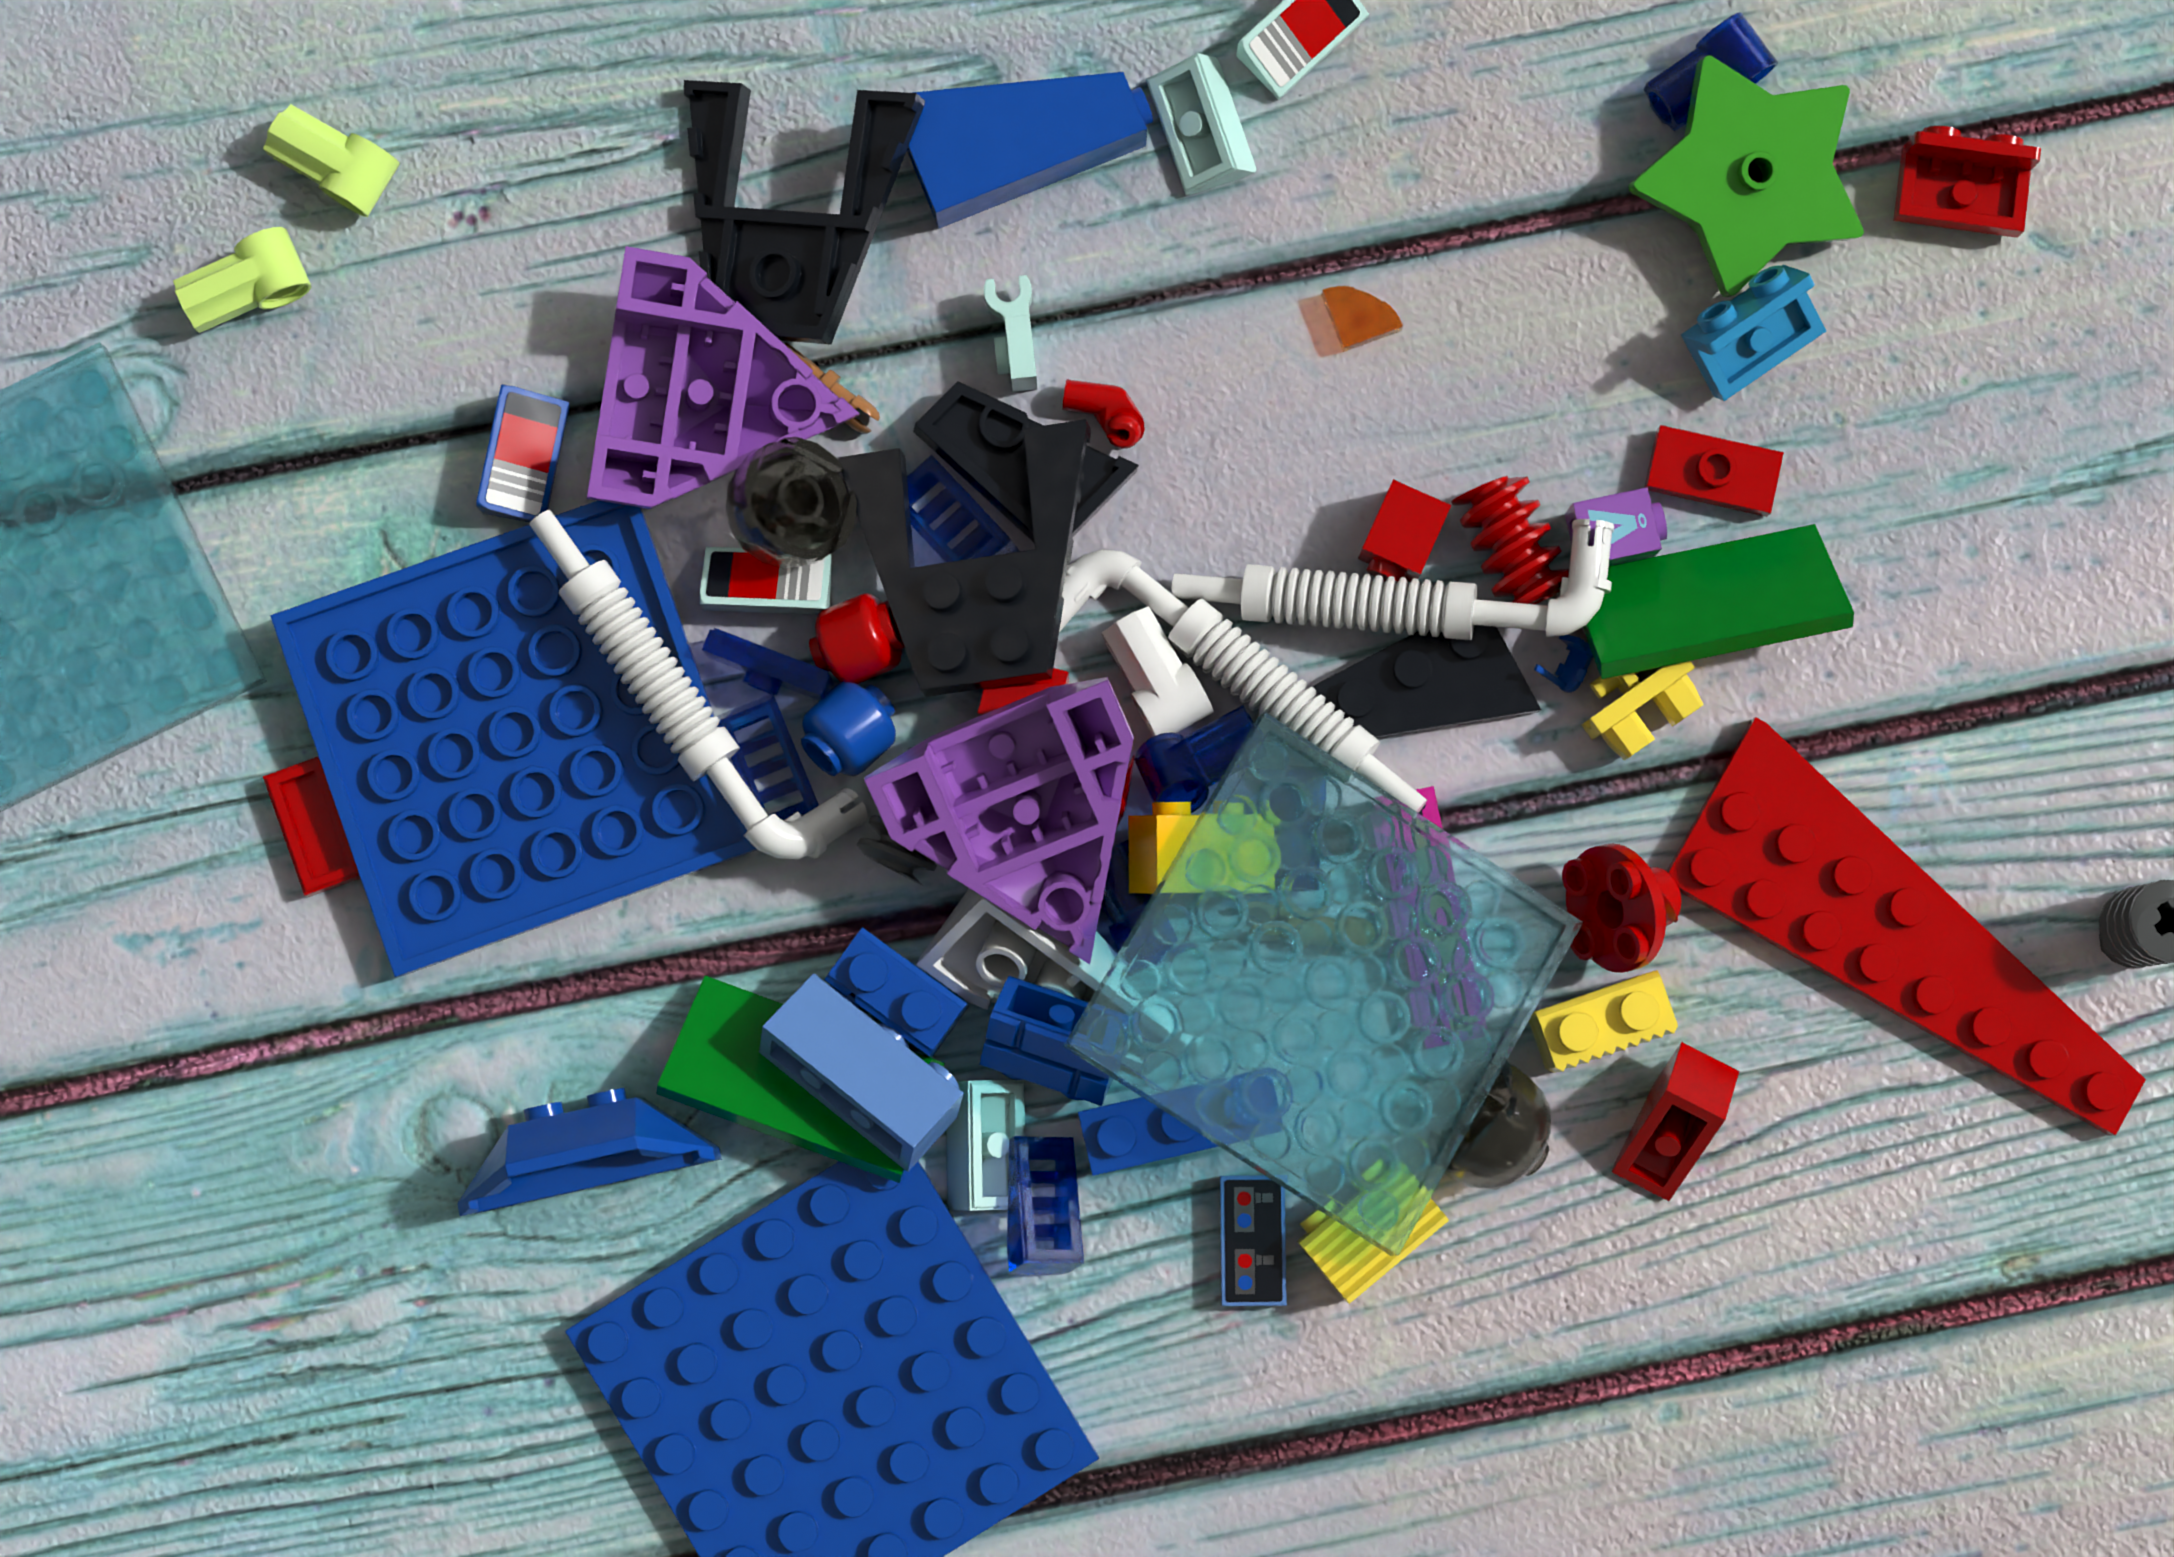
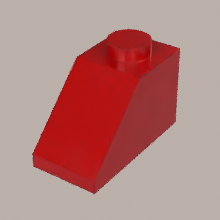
[1612,1042,1740,1201]

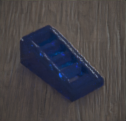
[907,454,1020,563]
[717,694,819,820]
[1007,1136,1084,1274]

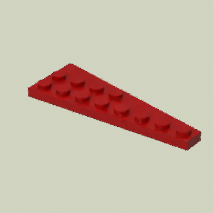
[1667,717,2146,1136]

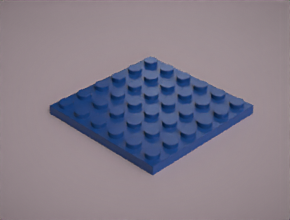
[270,500,757,977]
[565,1160,1099,1557]

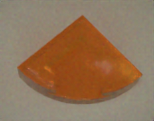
[1321,286,1403,352]

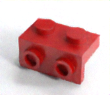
[1893,126,2041,238]

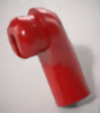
[1062,379,1145,449]

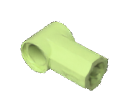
[263,104,400,217]
[173,227,311,333]

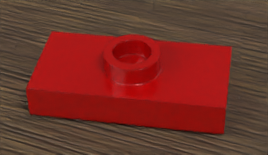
[1644,425,1784,517]

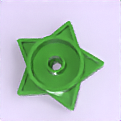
[1628,55,1864,297]

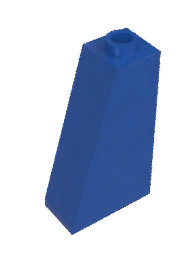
[907,72,1154,229]

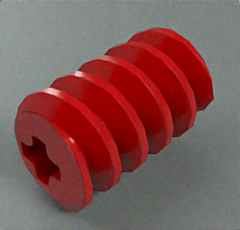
[1451,476,1569,604]

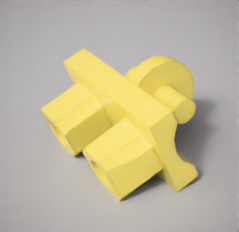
[1581,661,1704,760]

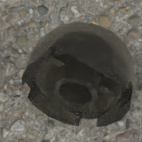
[725,436,857,569]
[1426,1057,1551,1190]

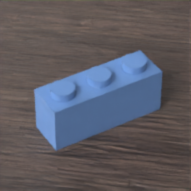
[759,973,964,1172]

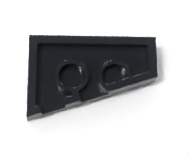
[913,381,1139,542]
[1313,599,1541,739]

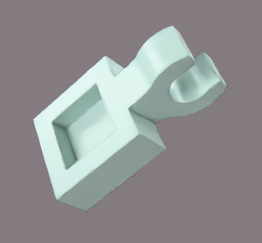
[984,275,1037,392]

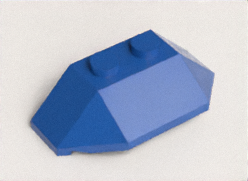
[457,1088,722,1216]

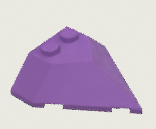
[587,246,860,509]
[864,677,1134,964]

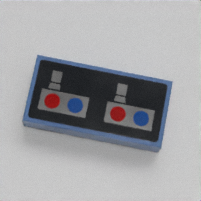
[1220,1175,1287,1306]

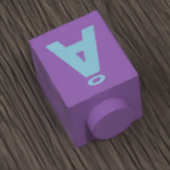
[1564,487,1667,566]

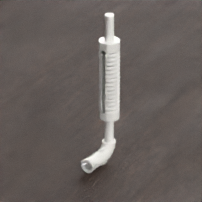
[529,510,868,860]
[1172,519,1614,640]
[1059,549,1427,820]

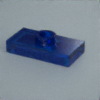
[702,628,834,701]

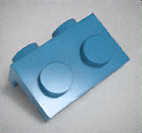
[1681,265,1826,401]

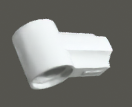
[1102,606,1214,743]

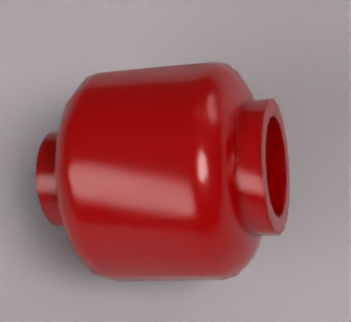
[809,593,905,684]

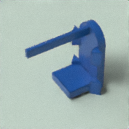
[1534,635,1593,693]

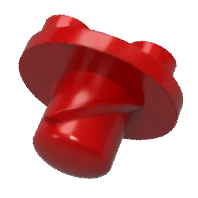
[1562,843,1681,973]

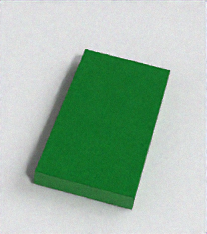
[1583,524,1854,679]
[656,976,945,1183]

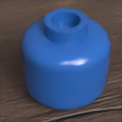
[801,682,896,776]

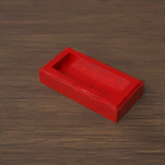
[263,756,360,897]

